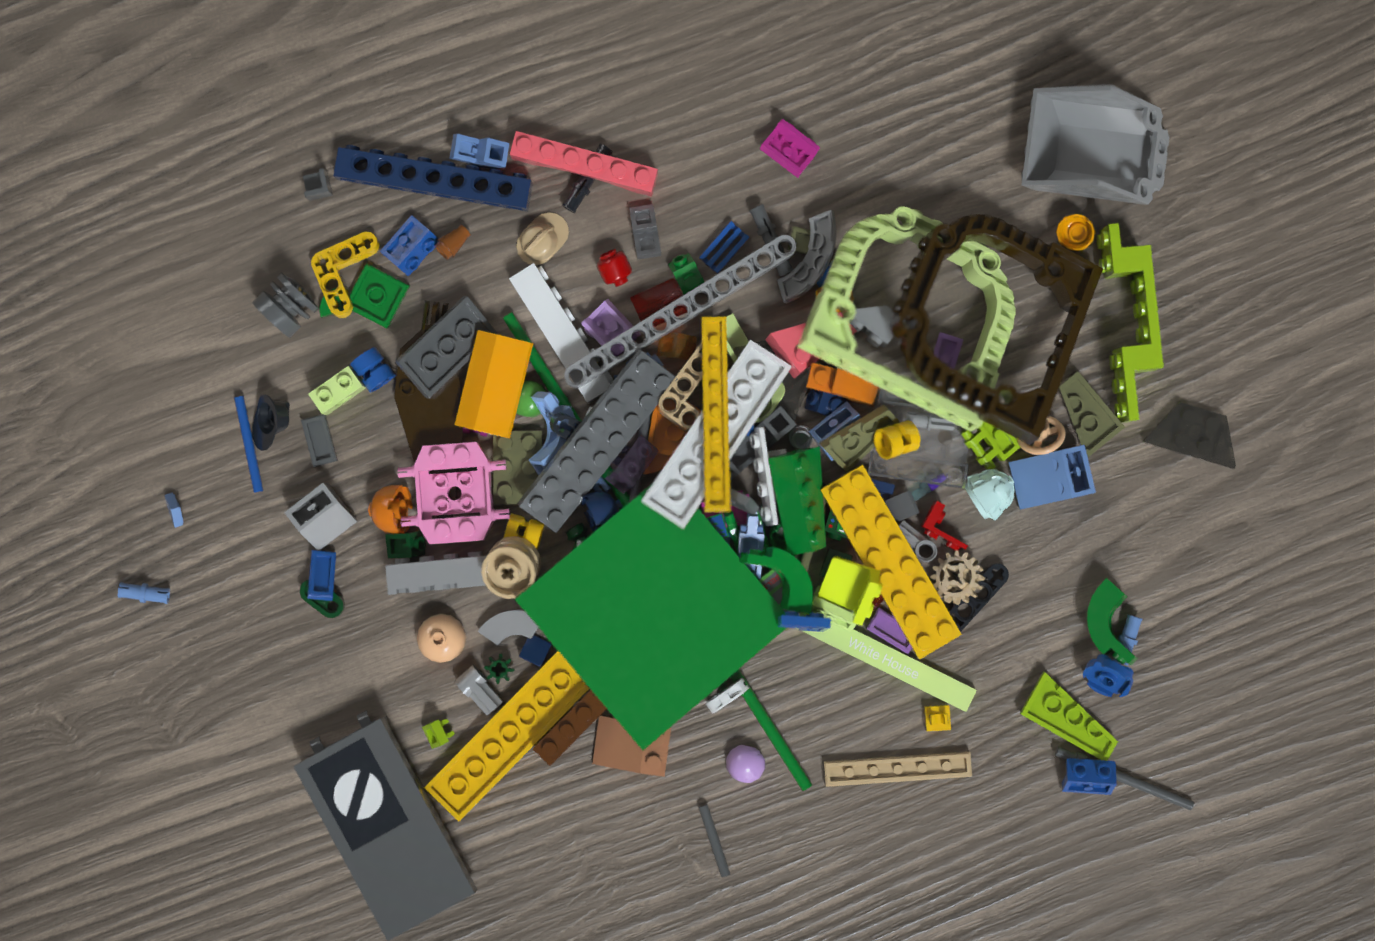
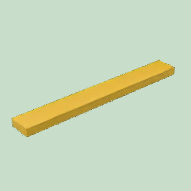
[701,316,730,512]

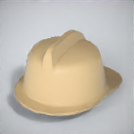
[516,213,569,265]

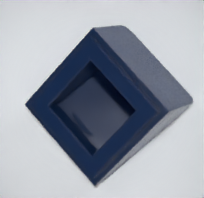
[519,636,552,667]

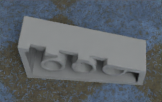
[385,551,487,595]

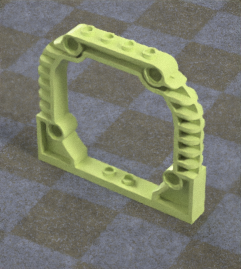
[797,206,1016,431]

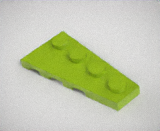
[1019,671,1118,761]

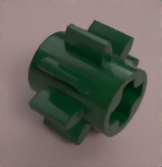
[484,653,515,684]

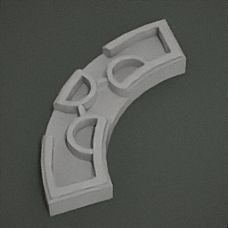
[777,210,836,304]

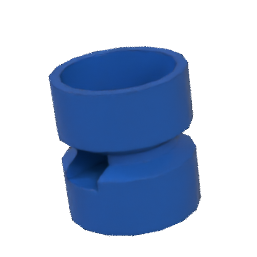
[350,347,396,393]

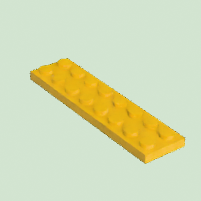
[821,465,962,659]
[424,651,590,822]

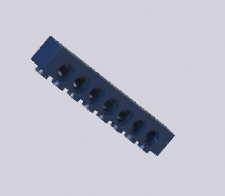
[333,145,533,212]

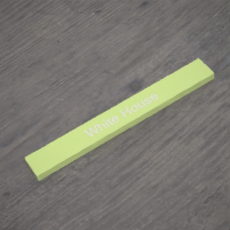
[797,612,977,712]

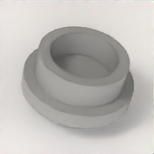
[789,425,813,449]

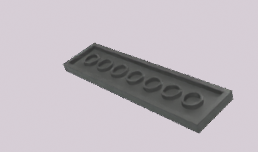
[517,349,678,533]

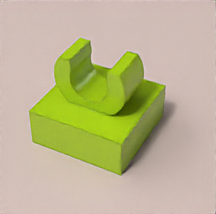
[422,719,455,749]

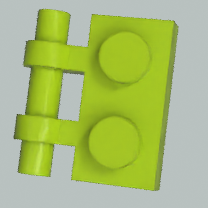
[960,421,1020,470]

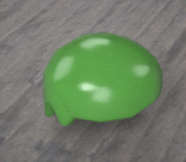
[516,380,546,418]

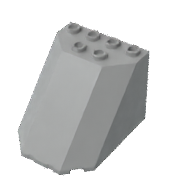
[1021,85,1169,205]

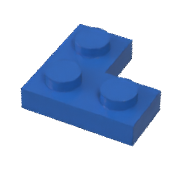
[778,611,831,632]

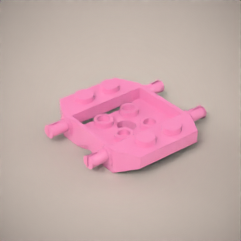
[398,442,510,544]

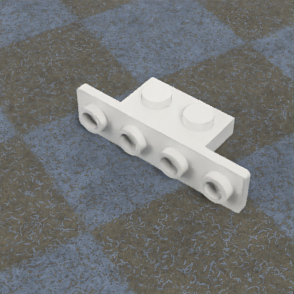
[750,427,786,526]

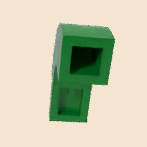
[740,546,813,613]
[1087,578,1138,666]

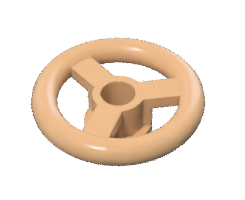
[1016,416,1065,455]

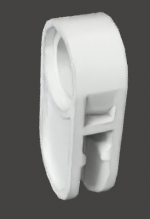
[705,678,750,714]

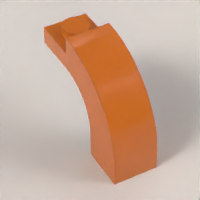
[806,363,879,407]

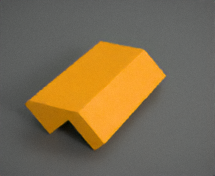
[455,330,533,439]

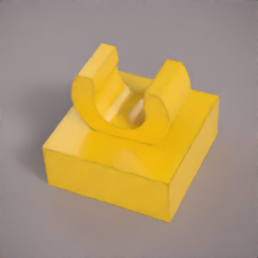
[924,705,951,731]

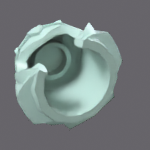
[964,469,1014,521]

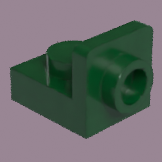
[385,531,426,559]

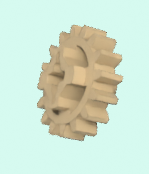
[930,551,985,605]

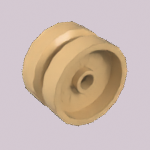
[481,536,541,599]

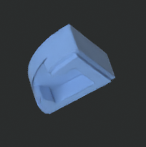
[164,492,184,527]

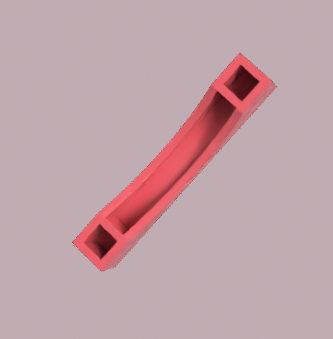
[510,131,658,197]

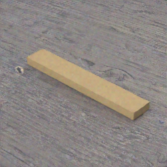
[824,751,972,787]

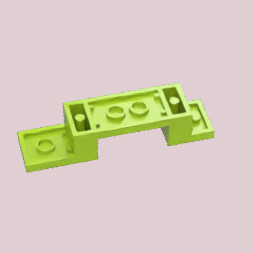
[1096,223,1164,423]

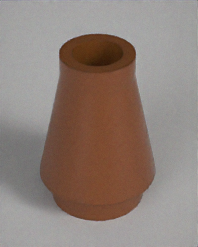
[434,225,471,260]

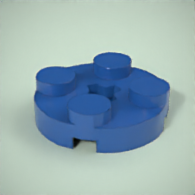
[1083,654,1134,697]

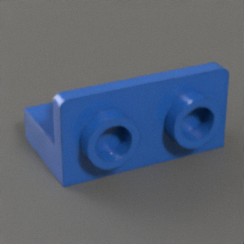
[380,215,438,276]
[1062,758,1117,795]

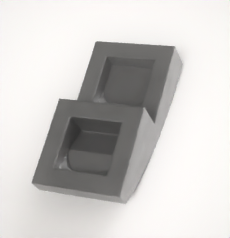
[629,204,661,260]

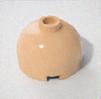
[417,614,466,663]

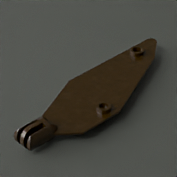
[394,300,464,519]

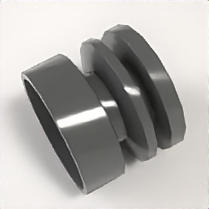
[252,273,319,338]

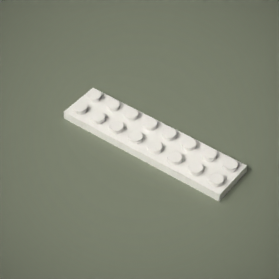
[642,340,792,529]

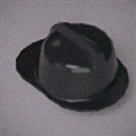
[252,395,290,451]

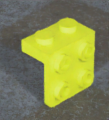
[818,556,883,626]

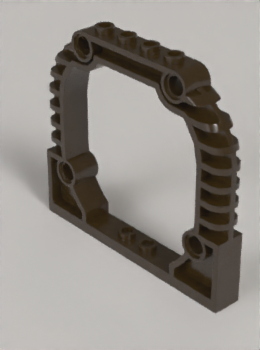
[890,214,1103,444]

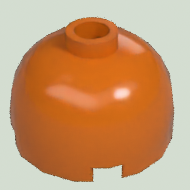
[368,485,413,533]

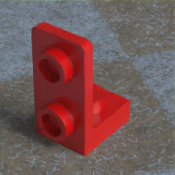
[921,501,968,551]

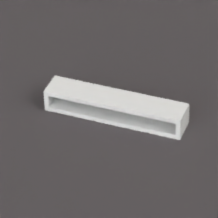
[509,263,614,404]

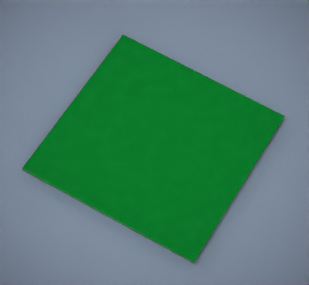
[515,481,786,751]

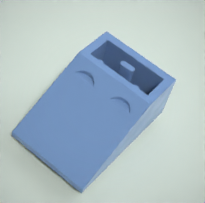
[1008,445,1096,510]

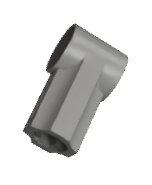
[899,520,937,563]
[455,665,503,715]

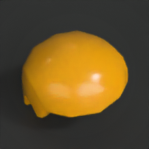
[1056,214,1096,251]

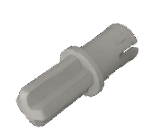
[906,411,955,431]

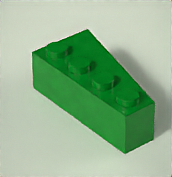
[768,446,826,555]

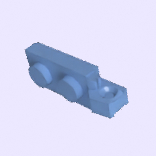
[737,512,764,579]

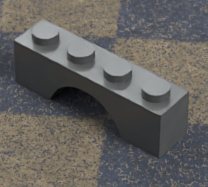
[729,406,797,481]

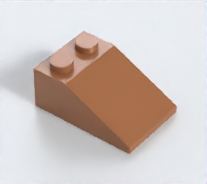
[592,715,671,777]

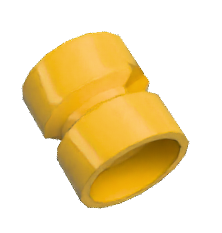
[874,420,920,460]
[504,513,544,550]

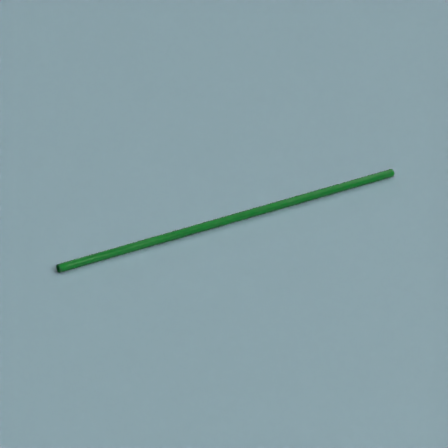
[503,312,812,791]

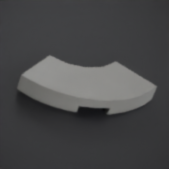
[478,609,538,645]

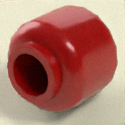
[596,249,632,287]

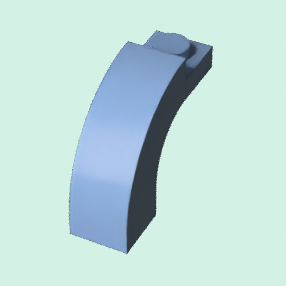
[529,391,576,475]

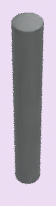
[698,804,730,877]

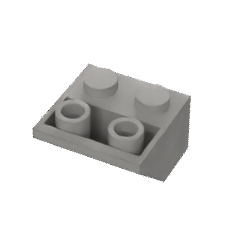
[849,306,905,348]
[284,482,358,551]

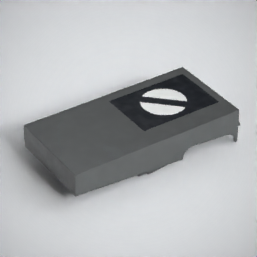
[293,710,478,941]

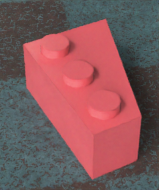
[765,312,857,378]

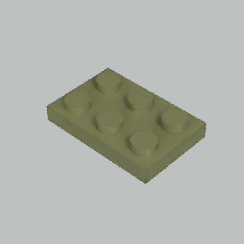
[493,431,543,504]

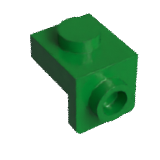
[668,253,705,295]

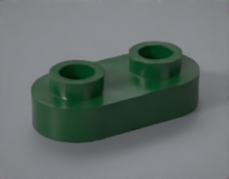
[300,579,345,618]

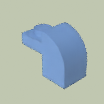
[450,134,510,168]

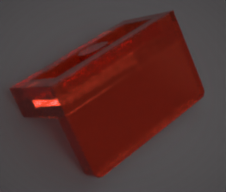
[630,278,687,328]

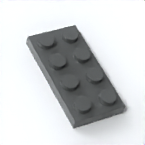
[395,296,497,398]

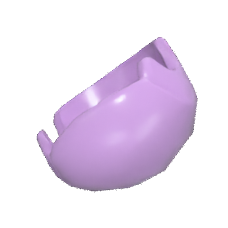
[726,745,765,783]

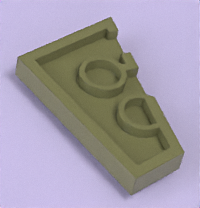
[1059,371,1125,457]
[819,405,900,472]

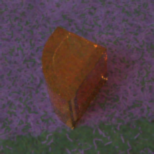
[657,332,697,360]

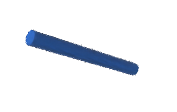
[234,396,264,493]

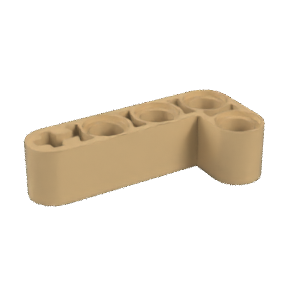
[658,343,702,432]

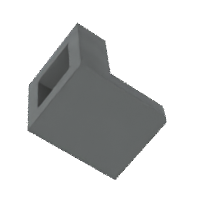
[303,168,333,201]

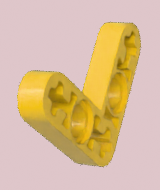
[311,232,380,318]

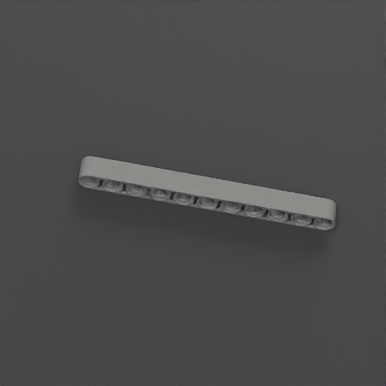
[565,235,796,388]

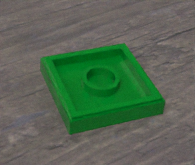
[346,263,410,329]

